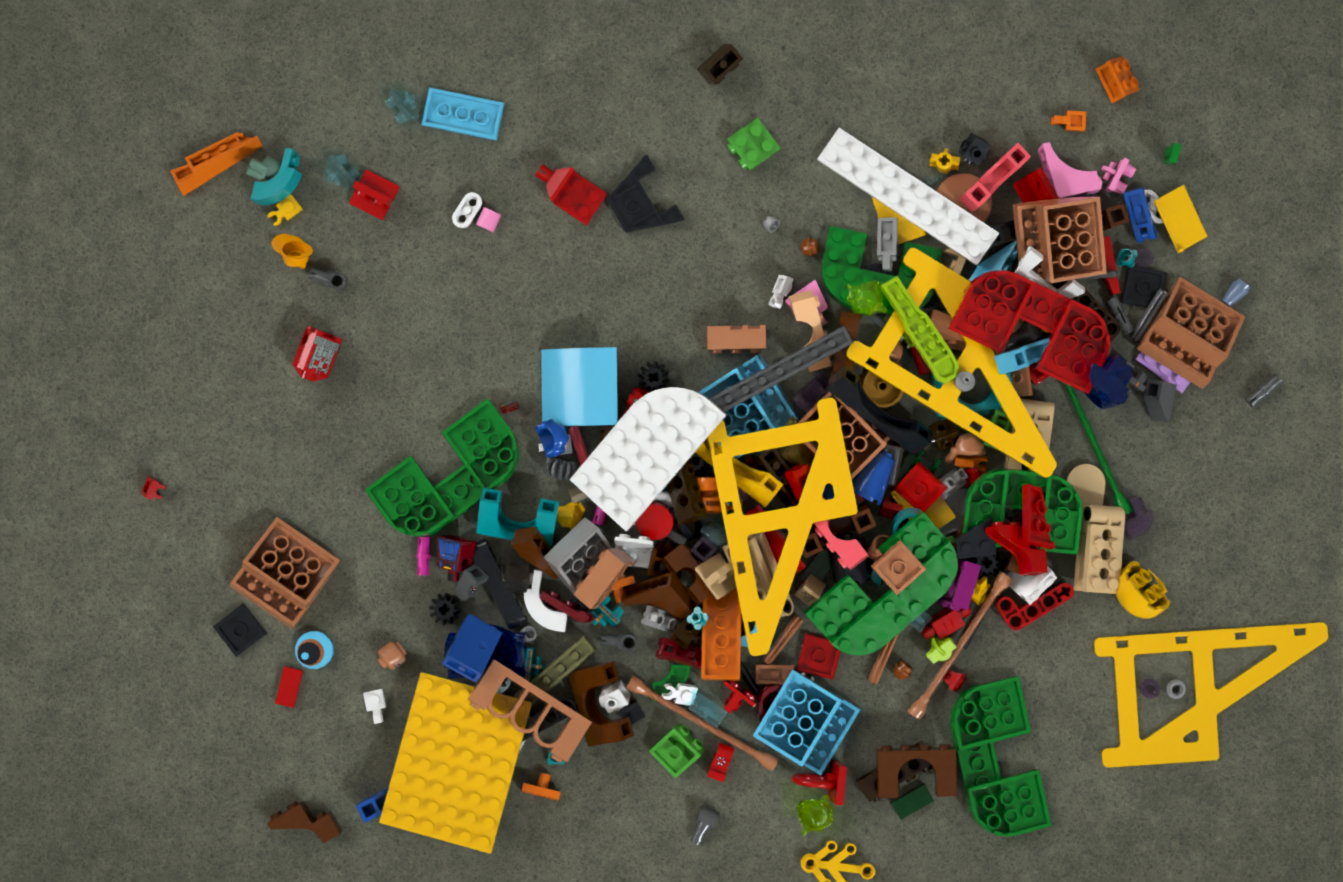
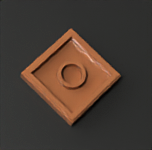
[871,540,926,595]

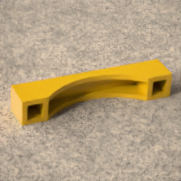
[695,438,784,508]

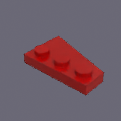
[1022,484,1055,550]

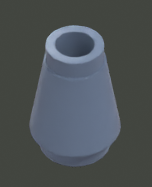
[1222,278,1250,307]

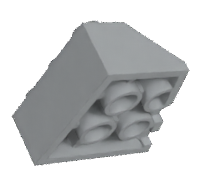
[543,517,612,594]

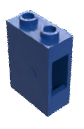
[442,614,502,683]

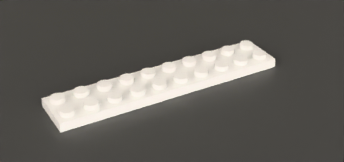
[817,128,999,266]

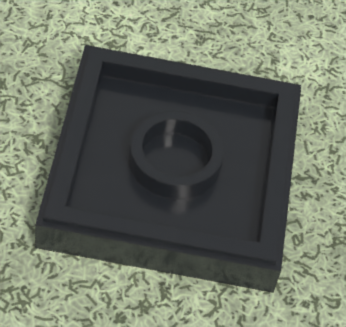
[1120,266,1167,308]
[213,603,267,657]

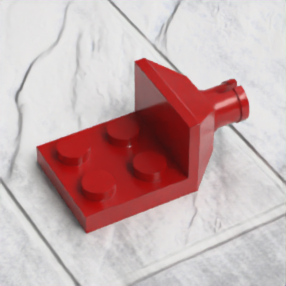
[535,164,608,226]

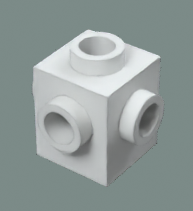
[599,680,631,713]

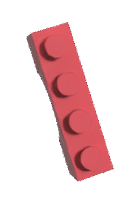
[959,143,1031,212]
[814,495,869,570]

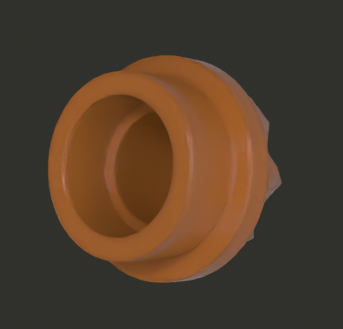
[800,237,819,257]
[893,660,913,680]

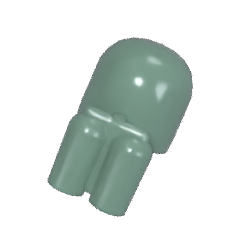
[246,156,281,180]

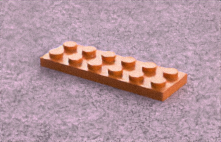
[701,588,741,681]

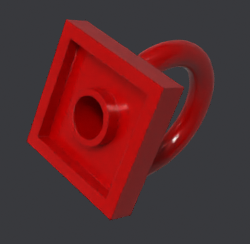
[791,760,847,805]

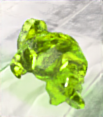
[846,280,887,316]
[796,794,834,836]

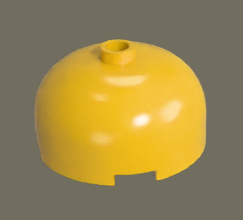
[1115,561,1170,619]

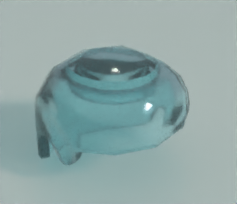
[700,521,728,549]

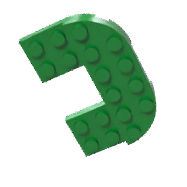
[821,226,942,317]
[962,468,1083,554]

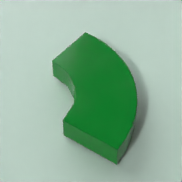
[651,664,691,702]

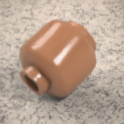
[377,641,407,670]

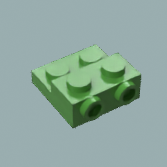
[726,118,780,172]
[649,723,705,778]

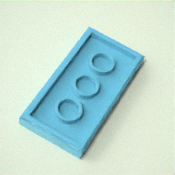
[421,87,504,141]

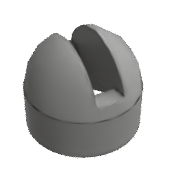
[763,215,780,233]
[519,626,536,642]

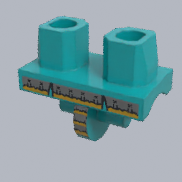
[591,596,624,627]
[514,647,546,682]

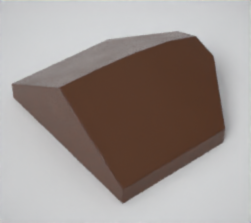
[647,541,682,580]

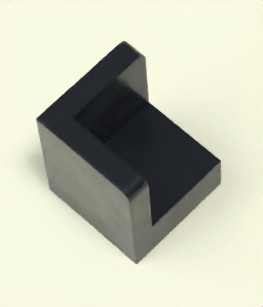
[619,700,646,725]

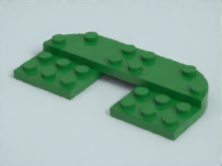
[365,398,519,537]
[804,510,958,655]
[950,676,1052,837]

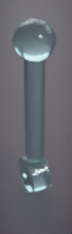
[925,164,962,187]

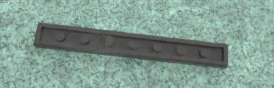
[709,326,853,412]

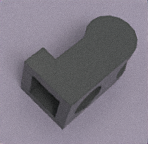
[455,564,489,601]

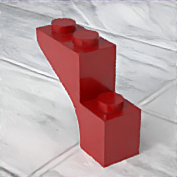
[985,522,1048,576]

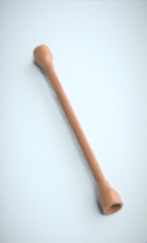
[907,571,1013,720]
[625,675,779,771]

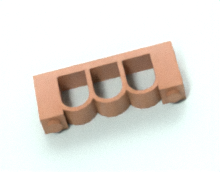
[467,659,592,763]

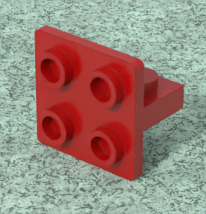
[1013,168,1059,203]
[349,170,400,220]
[723,680,756,713]

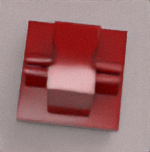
[942,670,967,693]

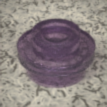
[1140,679,1160,698]

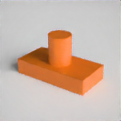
[612,574,636,603]
[521,773,561,801]

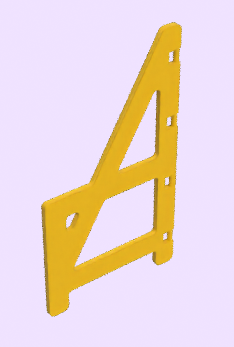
[846,248,1057,478]
[708,398,858,656]
[1094,622,1328,768]

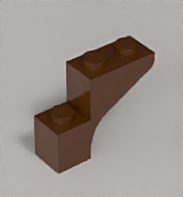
[267,801,343,844]

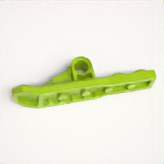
[880,276,959,384]

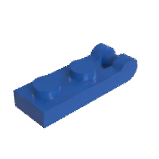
[1123,187,1157,243]

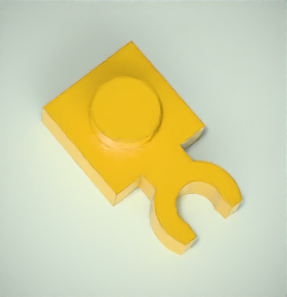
[267,194,303,226]

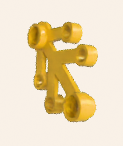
[801,840,875,882]

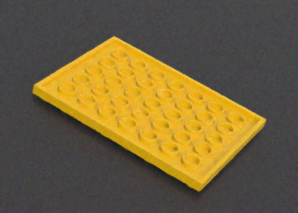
[379,672,533,854]

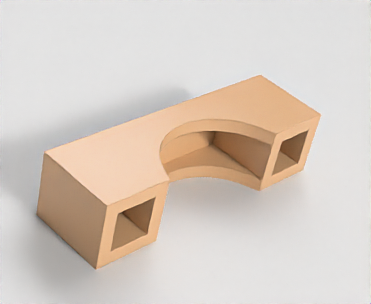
[789,290,833,372]

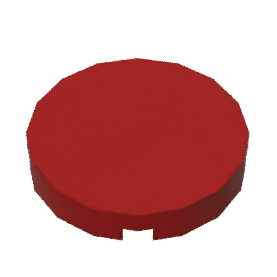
[635,502,674,540]

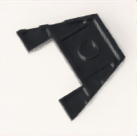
[607,155,685,233]

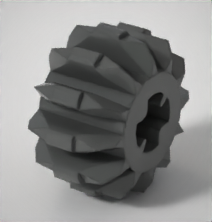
[544,457,577,481]

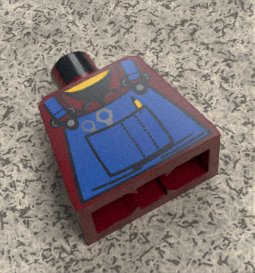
[437,535,476,582]

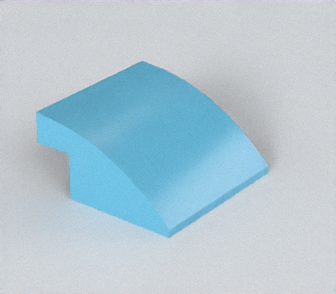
[541,347,618,426]
[699,354,800,459]
[753,670,861,775]

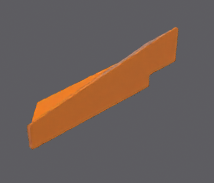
[170,132,263,196]

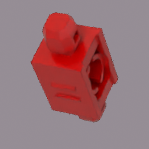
[921,607,972,640]

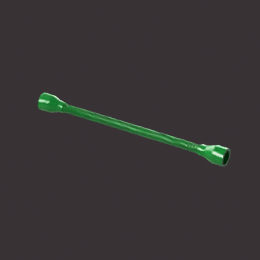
[1061,381,1133,515]

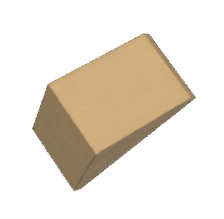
[793,573,826,606]

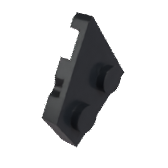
[955,516,996,559]

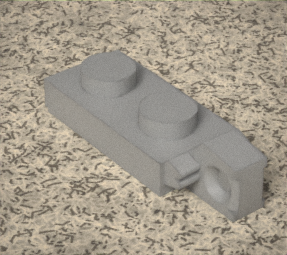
[877,217,898,272]

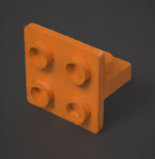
[1095,56,1139,103]

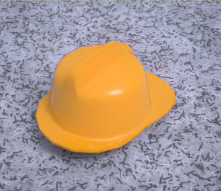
[271,234,313,269]

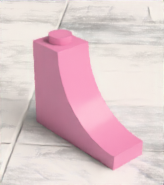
[1038,142,1102,199]

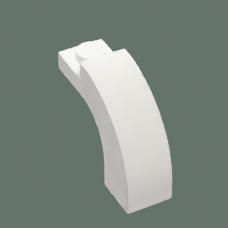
[524,569,568,632]

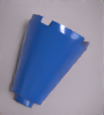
[852,450,894,505]

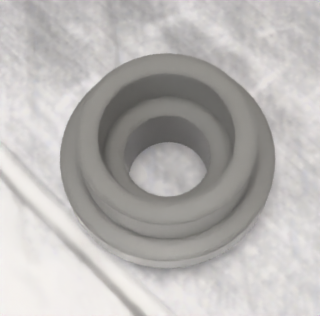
[1166,679,1186,699]

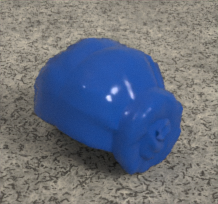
[535,419,569,458]

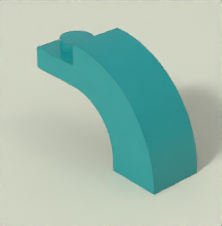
[251,148,302,205]

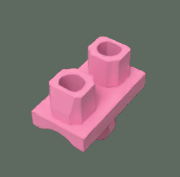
[1101,158,1136,194]

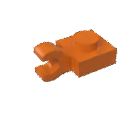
[1051,110,1086,132]
[954,455,988,471]

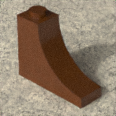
[831,311,860,376]
[621,572,696,620]

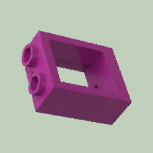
[938,559,981,611]

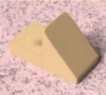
[943,248,966,275]

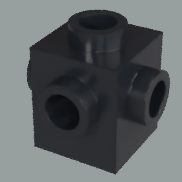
[959,132,991,165]

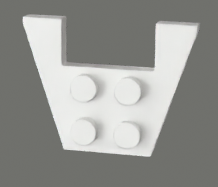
[1014,246,1085,299]

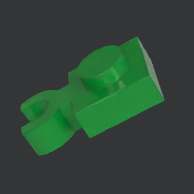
[1162,143,1182,166]

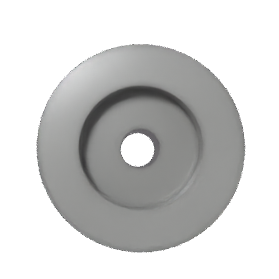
[954,371,975,392]

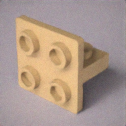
[695,553,743,600]

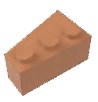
[707,325,766,354]
[573,547,637,609]

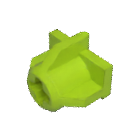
[926,637,957,664]

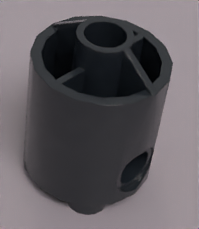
[828,533,872,585]

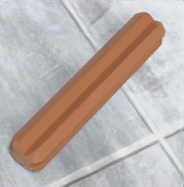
[762,615,803,665]
[868,634,898,684]

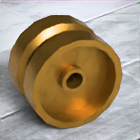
[860,364,904,408]

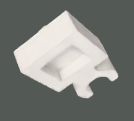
[768,275,793,309]
[662,683,698,706]

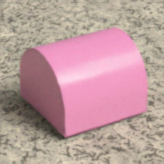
[476,207,501,233]

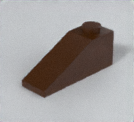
[511,527,558,579]

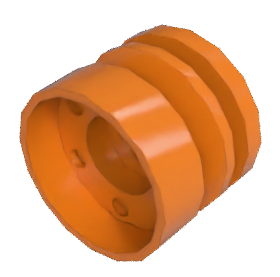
[696,477,730,513]

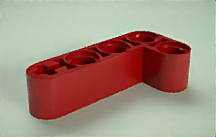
[995,582,1074,630]

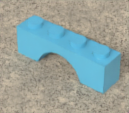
[994,337,1051,375]

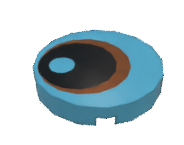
[295,631,334,669]

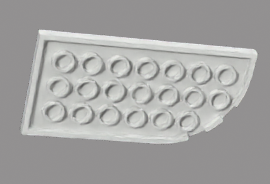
[570,387,727,531]

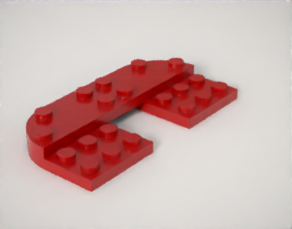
[948,270,1110,394]

